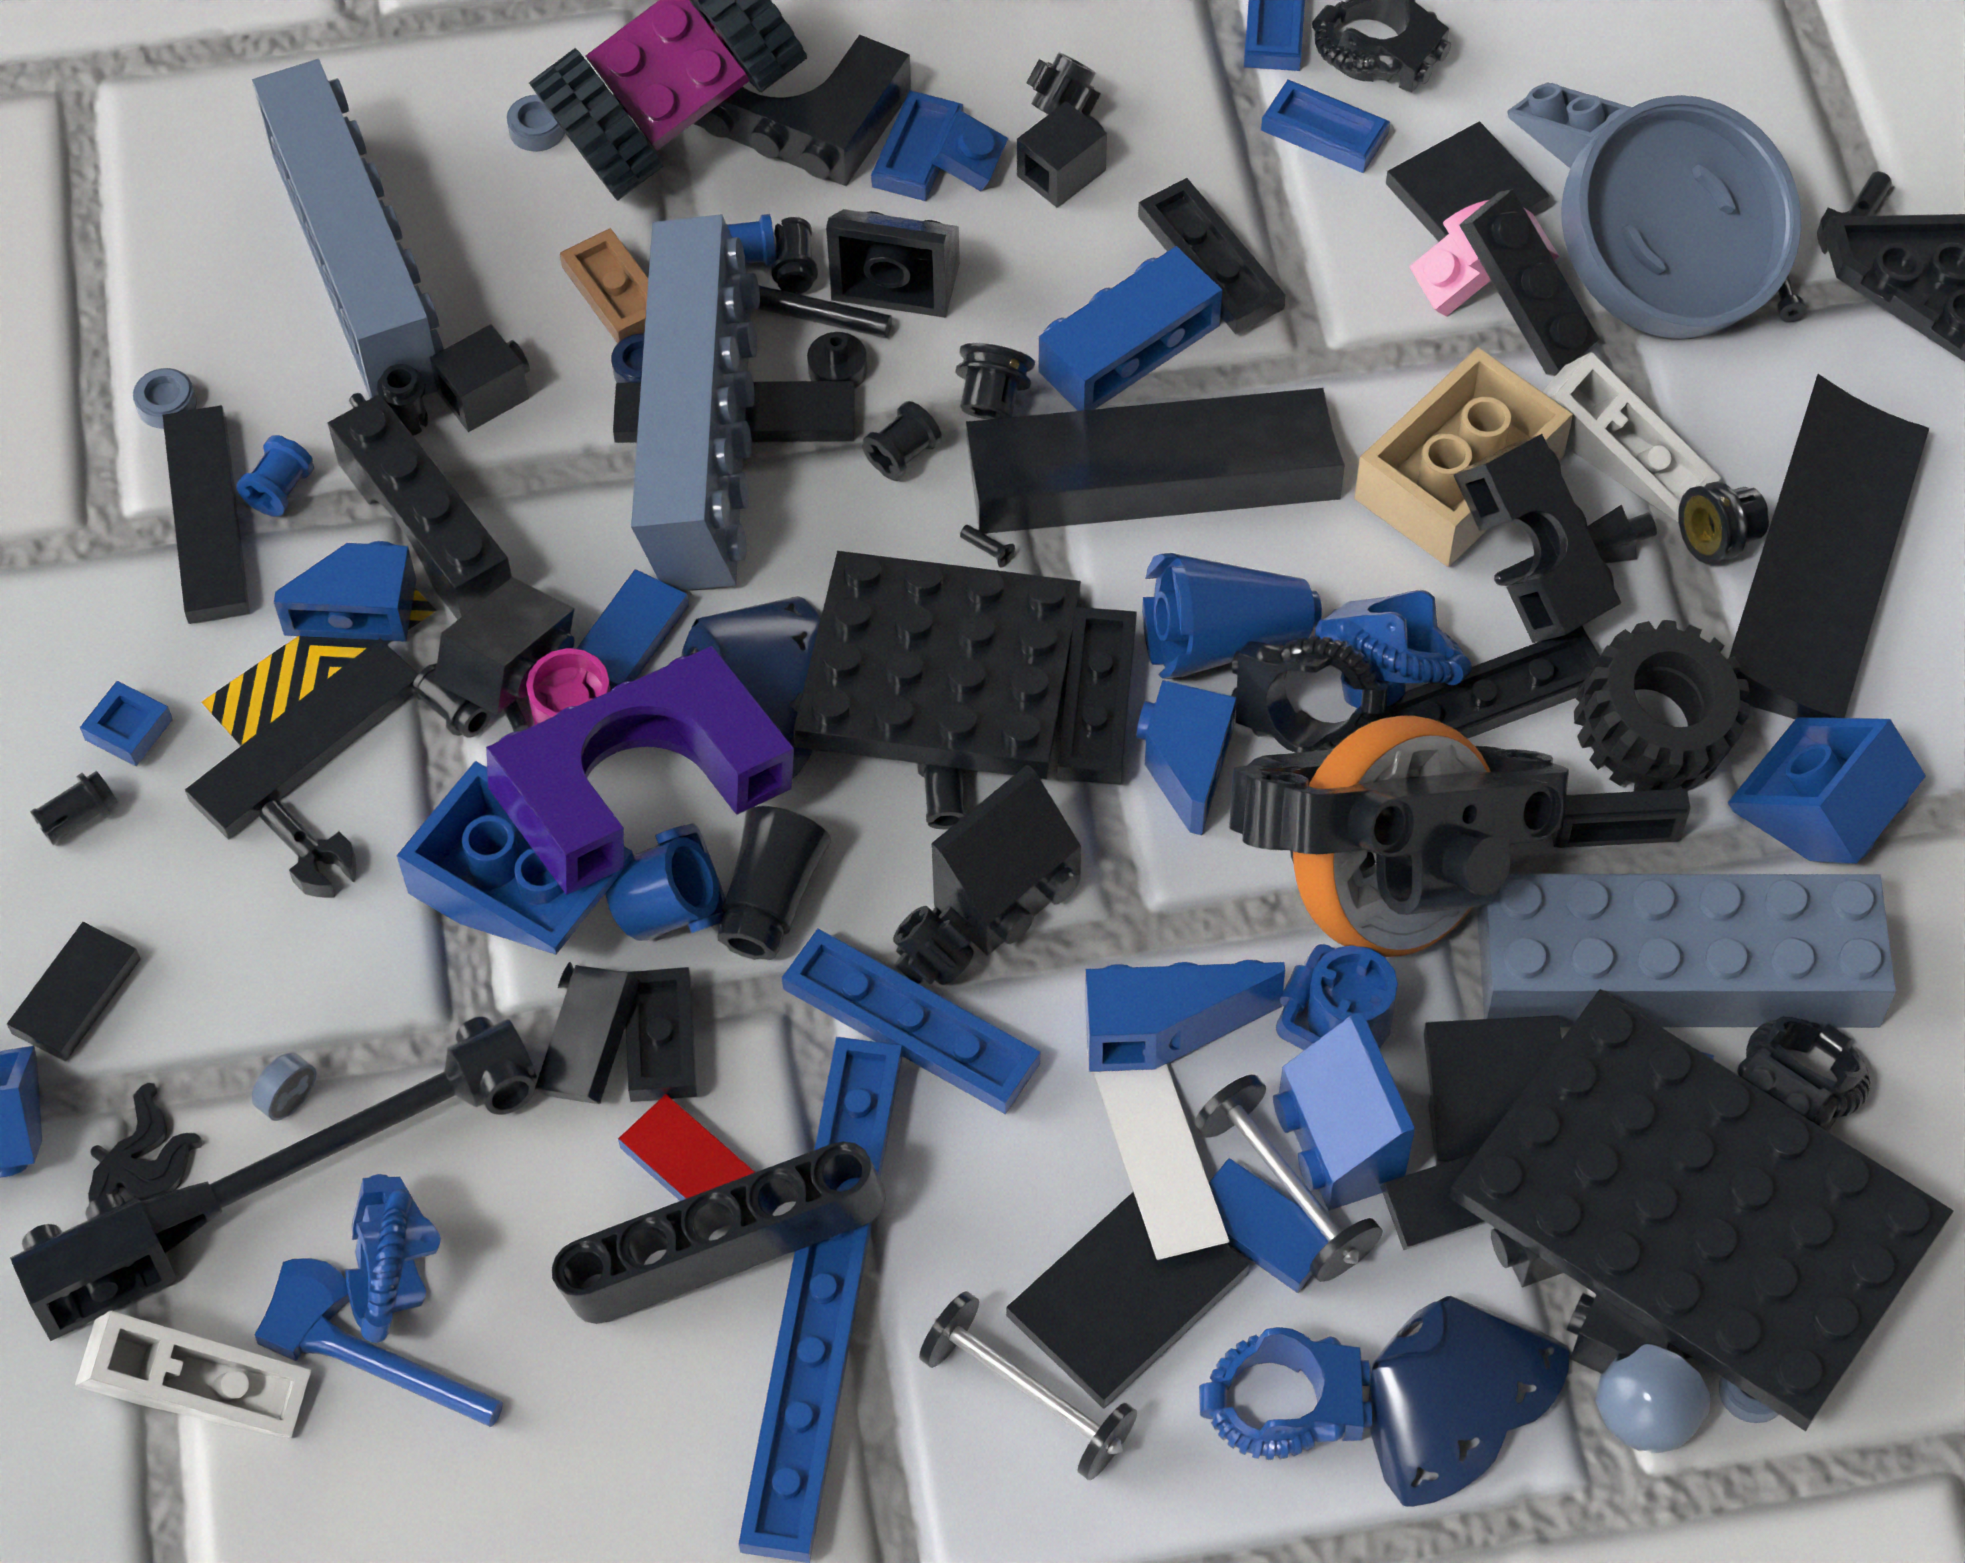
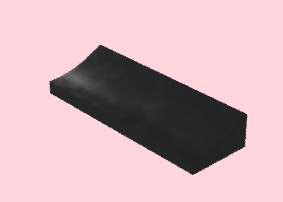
[1729,374,1929,719]
[966,388,1345,534]

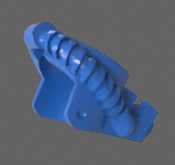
[1315,590,1472,685]
[345,1174,441,1343]
[1199,1327,1372,1460]

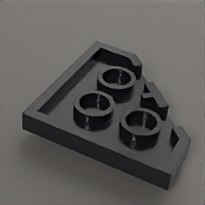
[1823,214,1965,362]

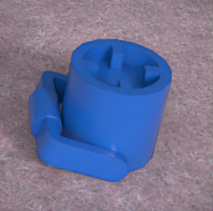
[605,823,725,941]
[1276,944,1398,1050]

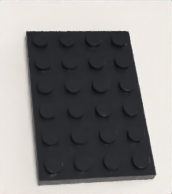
[1449,989,1954,1432]

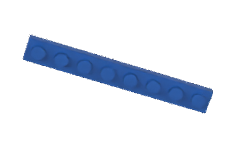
[738,1037,902,1563]

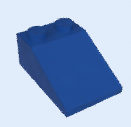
[396,761,634,955]

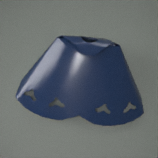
[681,596,821,779]
[1368,1296,1570,1507]

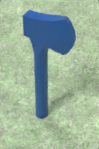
[254,1258,503,1427]

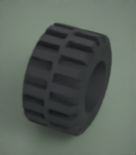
[1574,620,1750,792]

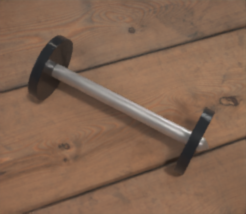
[1195,1075,1383,1282]
[919,1291,1137,1480]

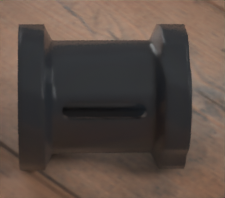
[862,401,942,480]

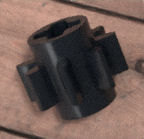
[1026,52,1101,115]
[893,906,974,985]

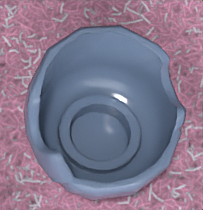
[1595,1344,1711,1453]

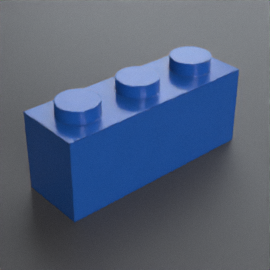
[1038,246,1222,411]

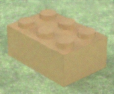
[1354,347,1573,567]

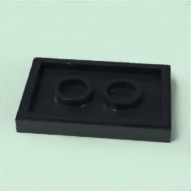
[1006,1191,1249,1409]

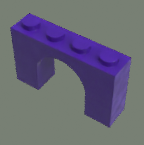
[486,646,794,895]

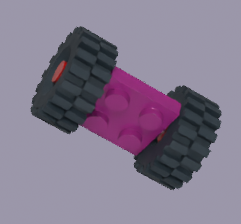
[529,0,808,201]

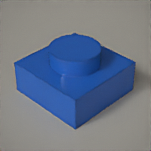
[931,110,1008,191]
[80,681,173,766]

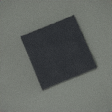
[1386,121,1550,242]

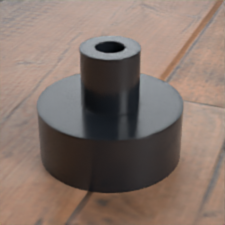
[807,332,867,389]

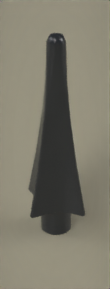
[1494,505,1657,585]

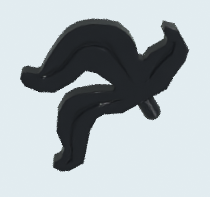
[88,1083,202,1203]

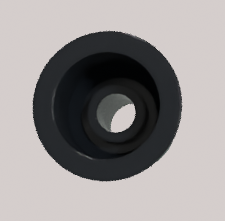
[717,806,831,960]

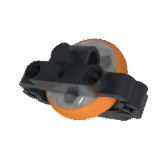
[1229,716,1569,957]

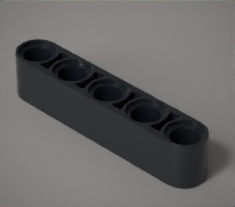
[552,1141,886,1324]

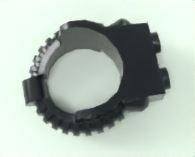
[1312,0,1451,93]
[1231,636,1388,753]
[1737,1016,1870,1132]

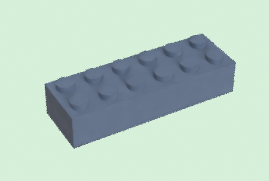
[252,58,444,399]
[631,214,760,591]
[1477,874,1896,1028]

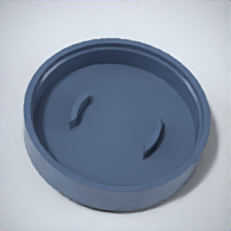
[1561,95,1801,339]

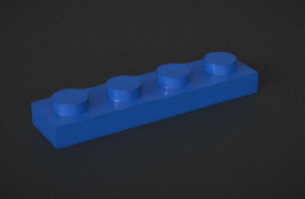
[782,928,1041,1115]

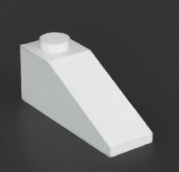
[1542,352,1721,522]
[75,1311,311,1439]

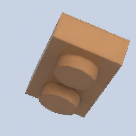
[560,228,648,343]

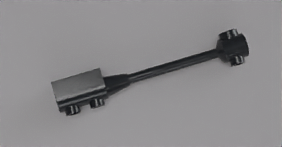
[10,1017,537,1341]

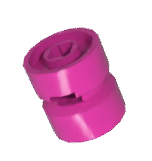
[526,648,611,725]

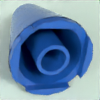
[1142,553,1322,679]

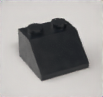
[826,209,960,318]
[931,765,1081,956]

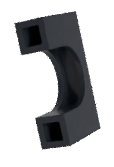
[693,34,911,186]

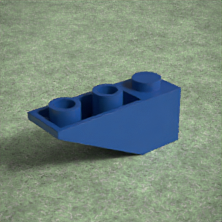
[1085,960,1285,1072]

